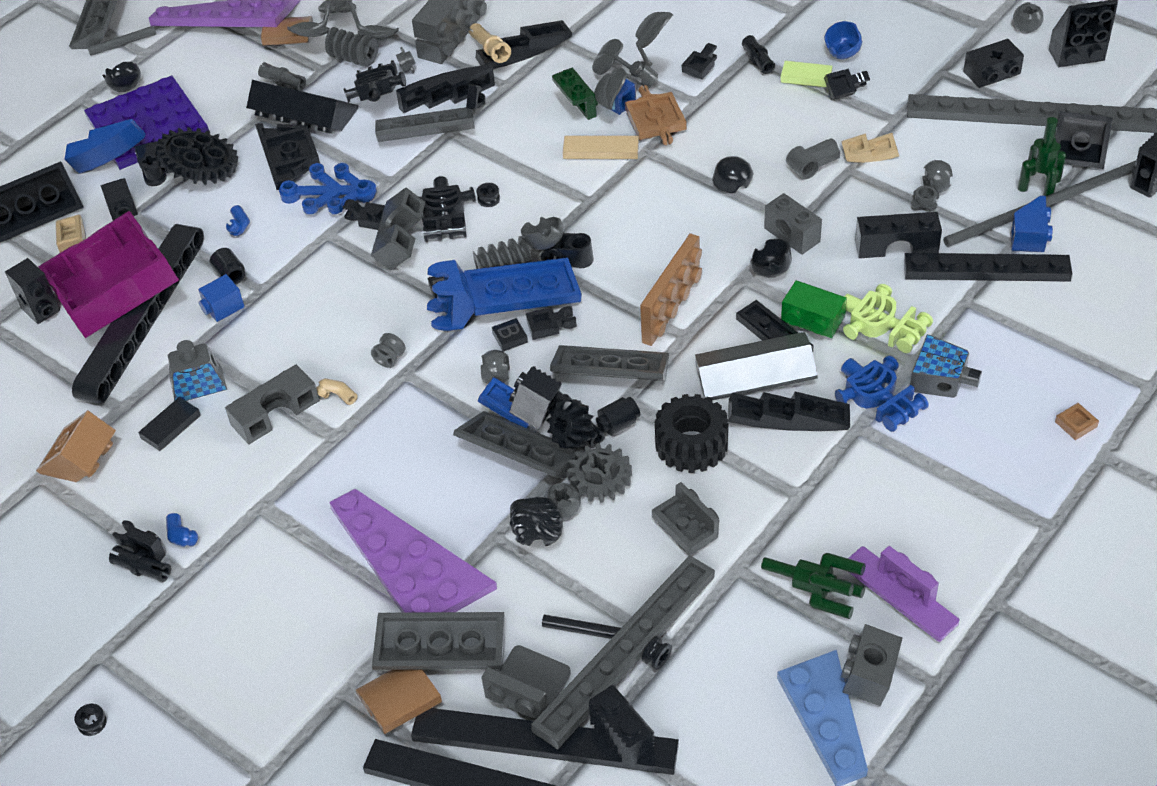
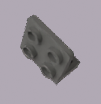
[481,645,571,719]

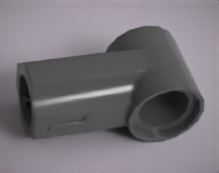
[786,138,840,179]

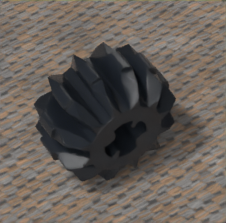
[546,399,595,449]

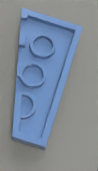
[777,650,868,786]

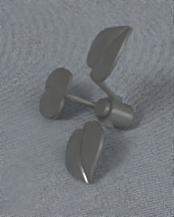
[287,0,399,39]
[592,12,674,110]

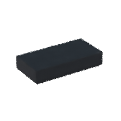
[138,397,201,451]

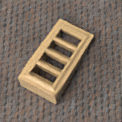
[56,214,86,253]

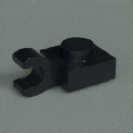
[681,43,717,80]
[824,68,870,100]
[343,199,385,230]
[112,520,166,562]

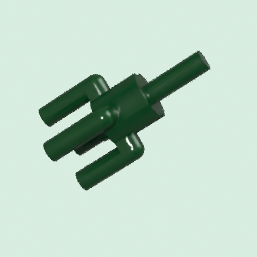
[1017,117,1066,196]
[761,553,866,619]

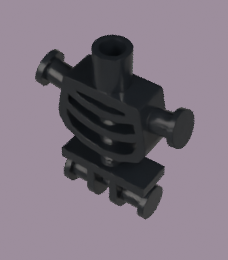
[343,60,406,103]
[418,176,476,242]

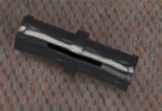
[742,35,775,74]
[109,545,171,583]

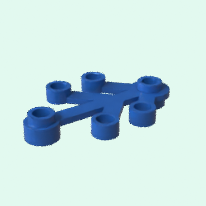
[279,163,377,215]

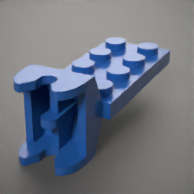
[427,258,582,331]

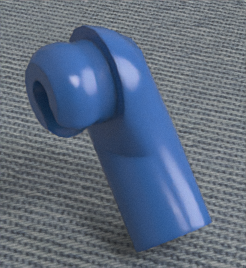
[226,205,250,236]
[166,513,198,547]

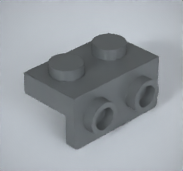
[652,482,720,555]

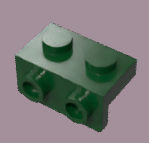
[552,67,598,120]

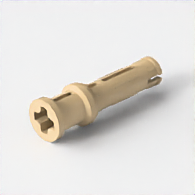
[469,23,511,63]

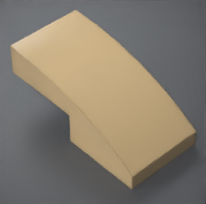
[841,133,899,163]

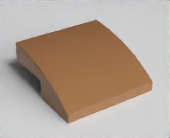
[261,16,313,45]
[356,669,442,734]

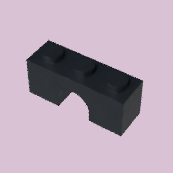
[855,212,942,259]

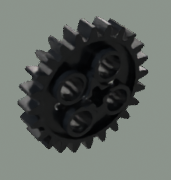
[155,127,238,185]

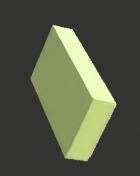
[781,61,832,87]

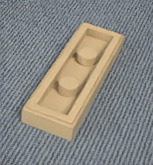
[563,136,639,159]

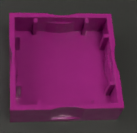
[38,211,179,338]

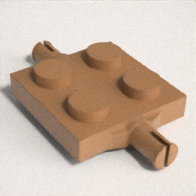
[625,85,687,145]

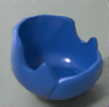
[824,21,863,59]

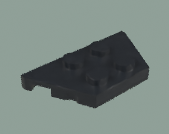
[255,123,320,190]

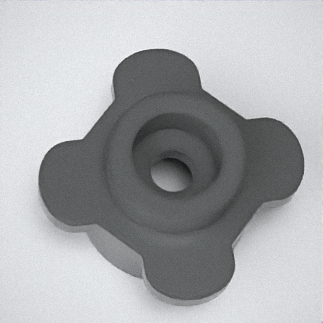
[396,47,416,73]
[911,186,939,210]

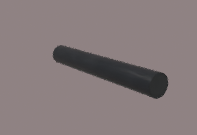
[542,614,621,639]

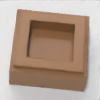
[1055,403,1099,441]

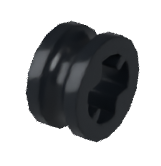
[476,183,500,207]
[642,636,672,670]
[74,703,107,736]

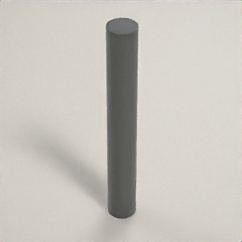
[87,26,156,56]

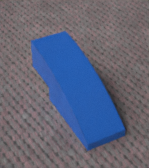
[64,119,146,174]

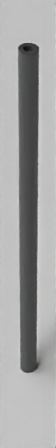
[943,160,1136,247]

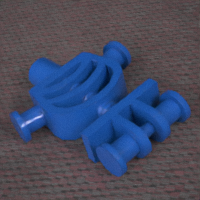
[835,356,929,432]

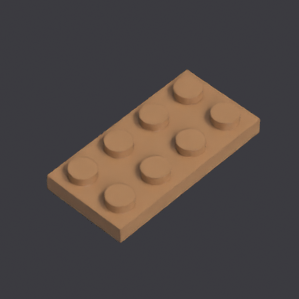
[640,233,702,346]

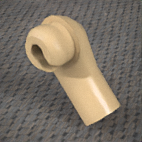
[316,378,358,405]

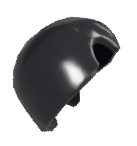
[102,62,141,92]
[712,156,754,193]
[750,239,792,278]

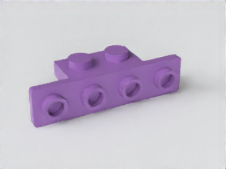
[848,546,960,642]

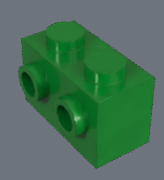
[781,280,847,339]

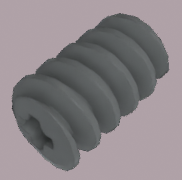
[325,27,379,67]
[473,236,532,269]

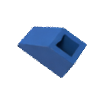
[1011,196,1053,252]

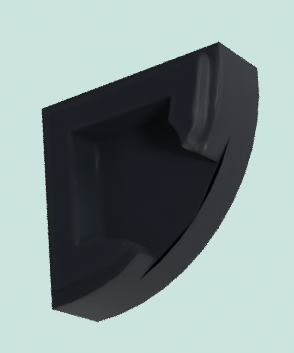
[466,84,485,110]

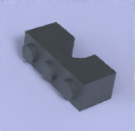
[371,187,425,270]
[225,364,320,445]

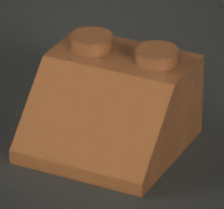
[36,410,116,482]

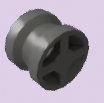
[371,333,406,368]

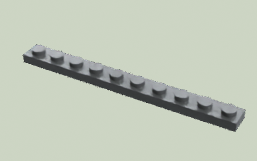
[907,94,1157,133]

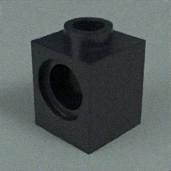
[100,178,138,221]

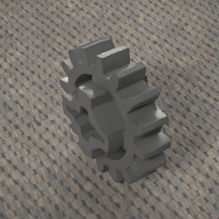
[567,443,632,503]

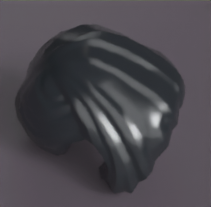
[510,497,563,546]

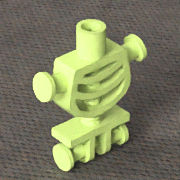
[843,284,933,353]

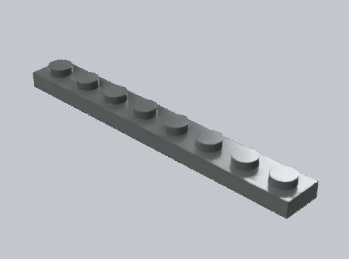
[531,555,715,749]

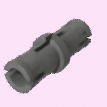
[258,62,306,91]

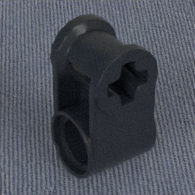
[134,141,167,186]
[541,233,594,268]

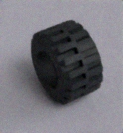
[655,394,729,473]

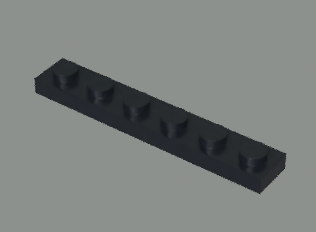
[904,253,1073,282]

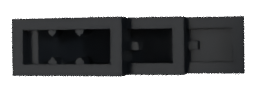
[475,20,572,69]
[396,64,495,113]
[728,391,850,431]

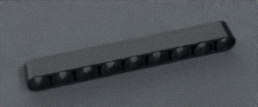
[72,224,204,404]

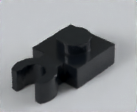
[526,306,577,340]

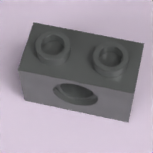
[764,193,822,255]
[841,624,903,706]

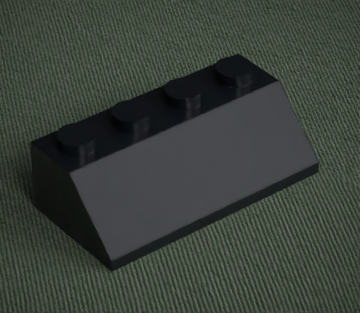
[246,80,358,134]
[0,161,84,243]

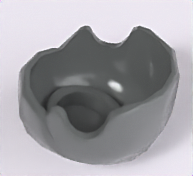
[521,217,564,251]

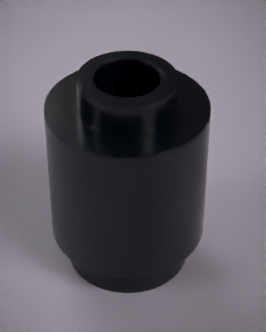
[209,248,245,285]
[596,397,641,435]

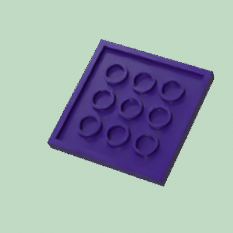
[84,75,209,170]

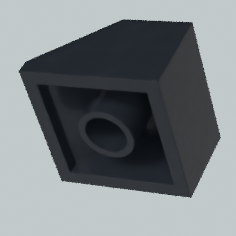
[1054,111,1113,169]

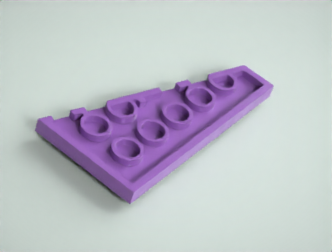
[148,0,301,27]
[329,489,497,612]

